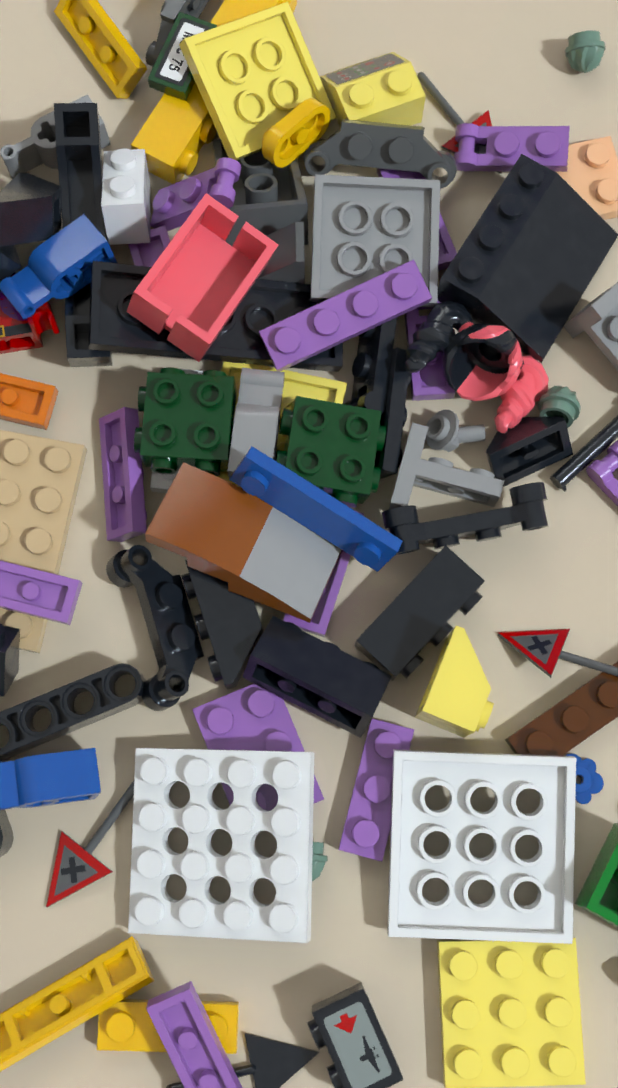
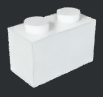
[101,148,151,245]

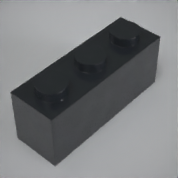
[355,546,485,681]
[243,616,392,738]

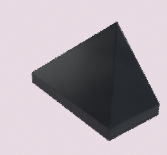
[486,416,573,487]

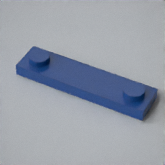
[229,446,403,572]

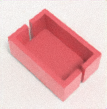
[126,193,278,362]

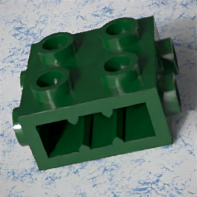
[134,368,237,476]
[275,396,386,508]

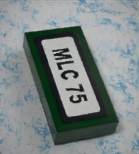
[148,12,217,101]

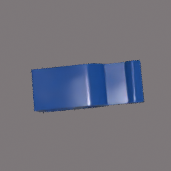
[0,214,118,319]
[0,748,101,810]

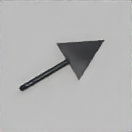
[166,1033,319,1088]

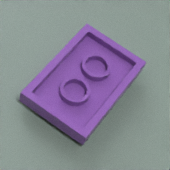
[192,684,324,811]

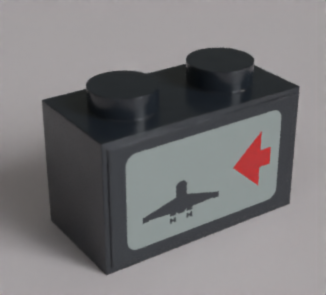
[307,982,404,1088]

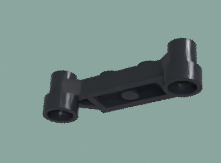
[382,482,548,555]
[106,545,204,711]

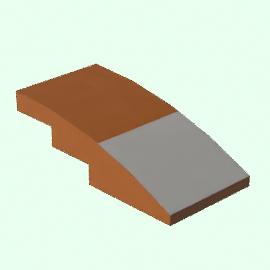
[145,462,342,623]

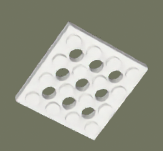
[128,748,315,943]
[387,749,576,944]

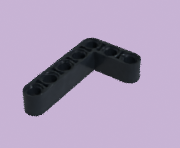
[0,663,146,857]

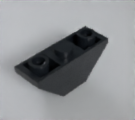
[0,172,61,247]
[181,560,263,690]

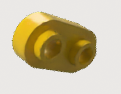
[262,98,330,168]

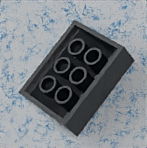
[437,154,618,363]

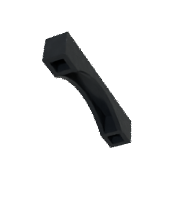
[54,103,113,367]

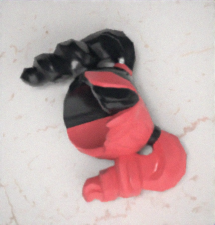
[405,300,549,434]

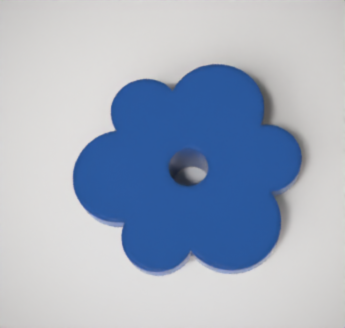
[565,754,604,804]

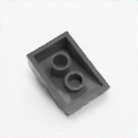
[212,139,308,246]

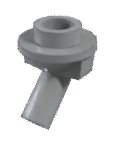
[426,409,486,452]

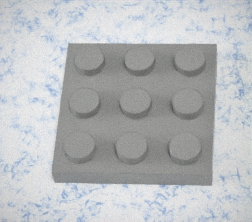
[310,174,440,308]

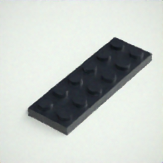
[88,261,343,372]

